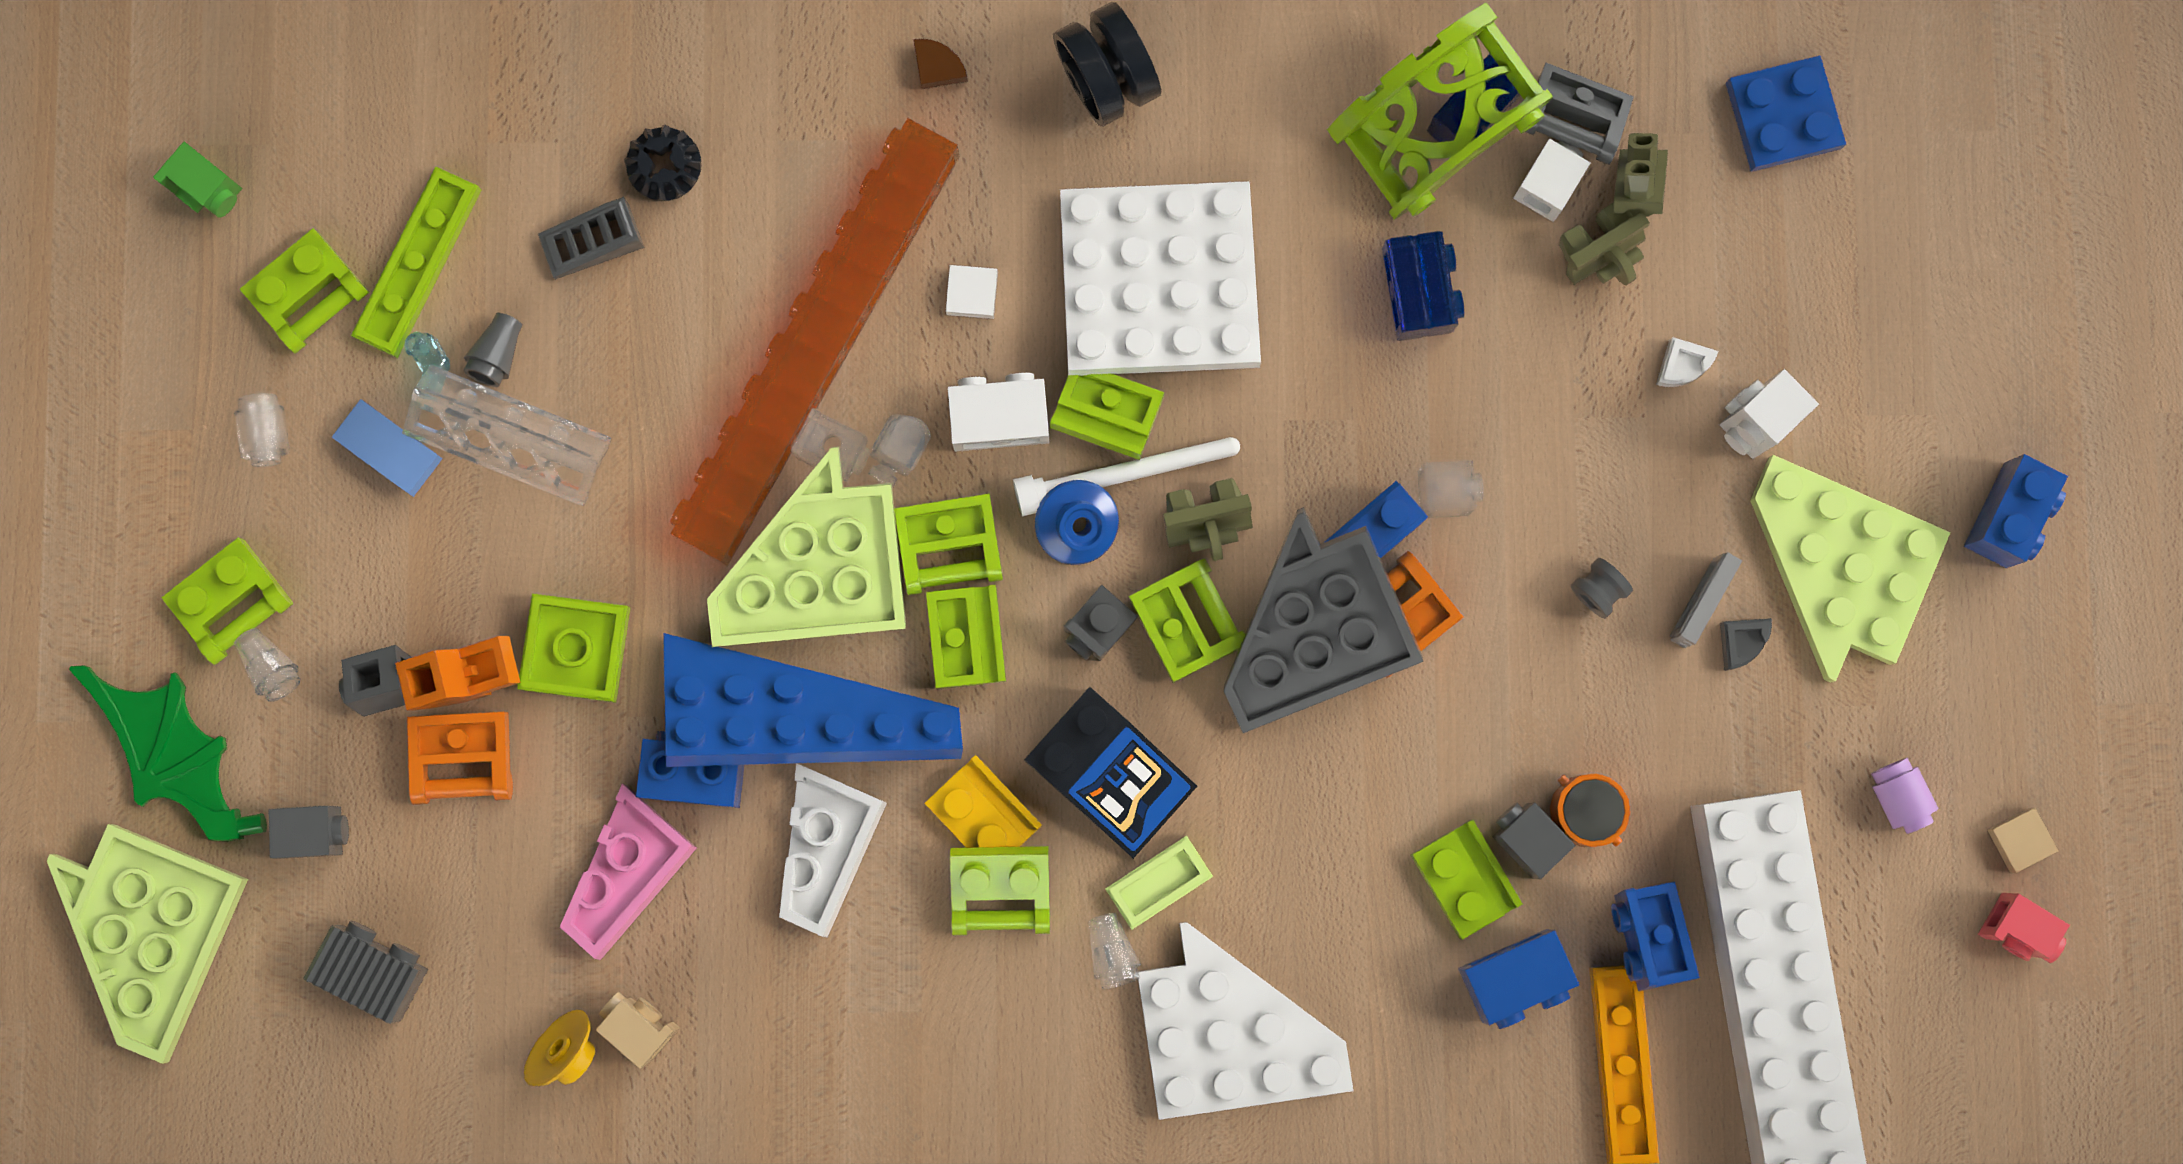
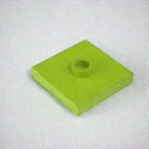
[517,593,631,703]

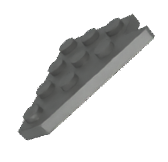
[1224,507,1423,733]

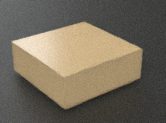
[1987,808,2058,873]

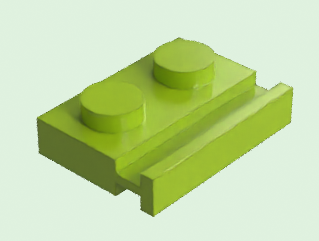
[1050,374,1164,460]
[926,585,1006,689]
[1411,819,1523,940]

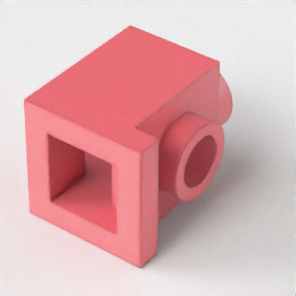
[1978,893,2070,963]

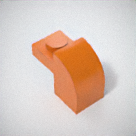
[395,636,521,710]

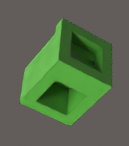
[153,141,243,218]

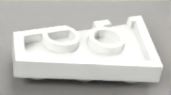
[779,763,887,937]

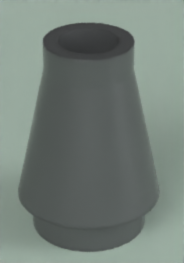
[463,313,523,387]

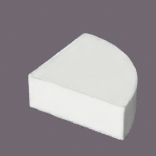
[1656,337,1718,387]

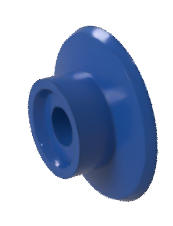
[1035,480,1119,565]

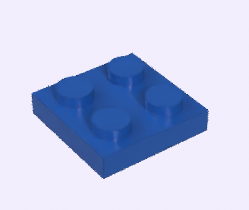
[1725,55,1846,172]

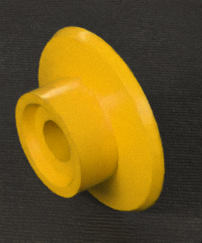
[524,1010,595,1087]

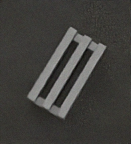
[1670,552,1742,648]

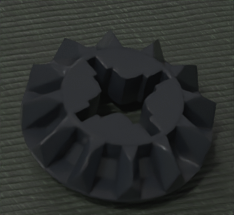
[624,124,702,201]

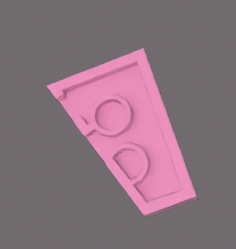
[560,784,697,960]

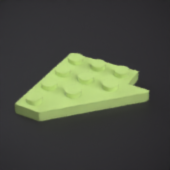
[707,447,906,647]
[1750,455,1951,683]
[47,824,248,1064]

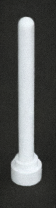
[1013,437,1240,517]

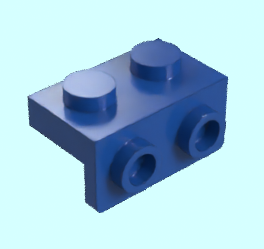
[1611,882,1700,992]

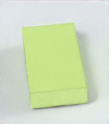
[1105,836,1213,930]

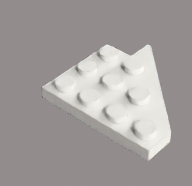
[1137,922,1353,1120]

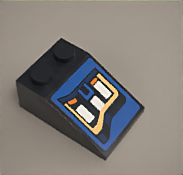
[1024,687,1198,859]

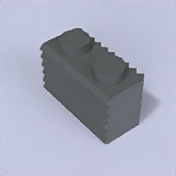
[303,921,428,1024]

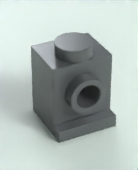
[339,645,412,717]

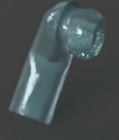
[404,332,450,404]

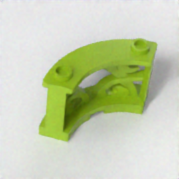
[1327,2,1553,220]

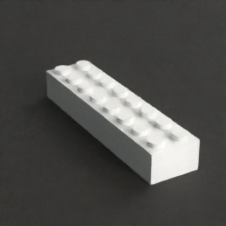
[1690,790,1866,1164]

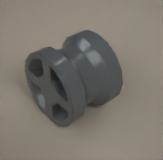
[1571,558,1633,619]

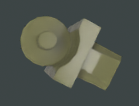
[1614,133,1668,217]
[1559,202,1650,286]
[1163,478,1253,561]

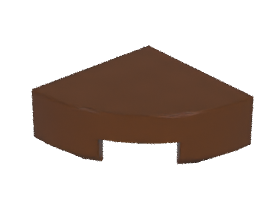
[913,39,968,89]

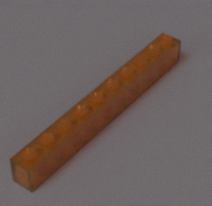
[670,118,960,567]

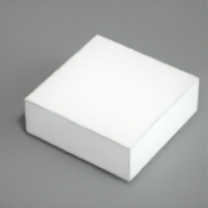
[946,265,998,319]

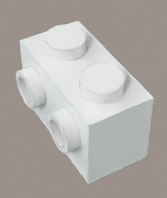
[1720,369,1819,459]

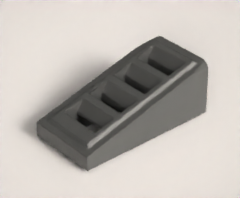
[538,197,645,280]

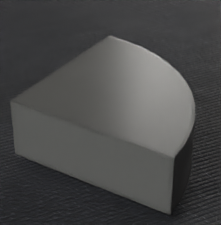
[1720,618,1772,671]

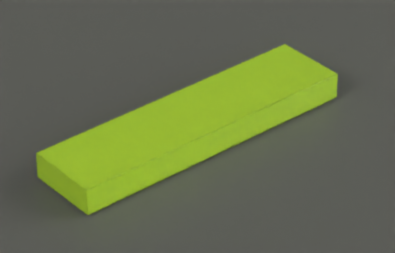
[351,166,482,358]

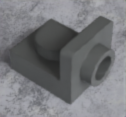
[1064,585,1138,661]

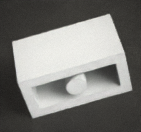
[948,373,1049,451]

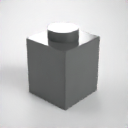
[1492,802,1576,879]
[268,805,349,859]

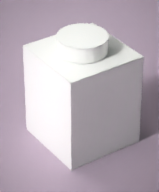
[1513,138,1591,222]

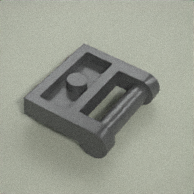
[1526,63,1634,165]

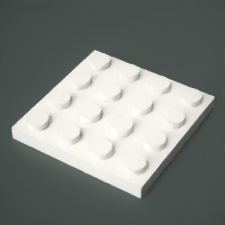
[1060,181,1261,376]

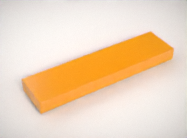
[1589,965,1659,1164]

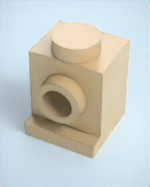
[596,992,680,1069]

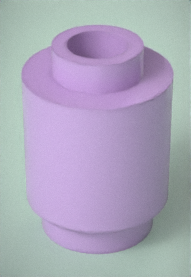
[1871,758,1939,834]

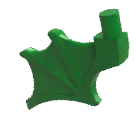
[69,665,267,842]

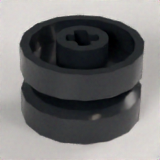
[1053,2,1162,127]

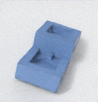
[332,399,443,497]

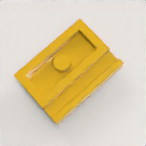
[924,755,1042,848]

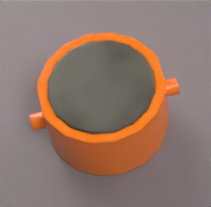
[1550,773,1631,847]

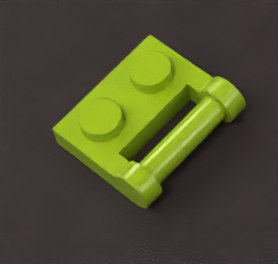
[240,228,369,354]
[894,494,1003,595]
[161,537,293,665]
[1129,558,1245,683]
[950,846,1050,936]

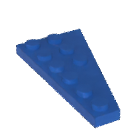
[663,633,963,767]

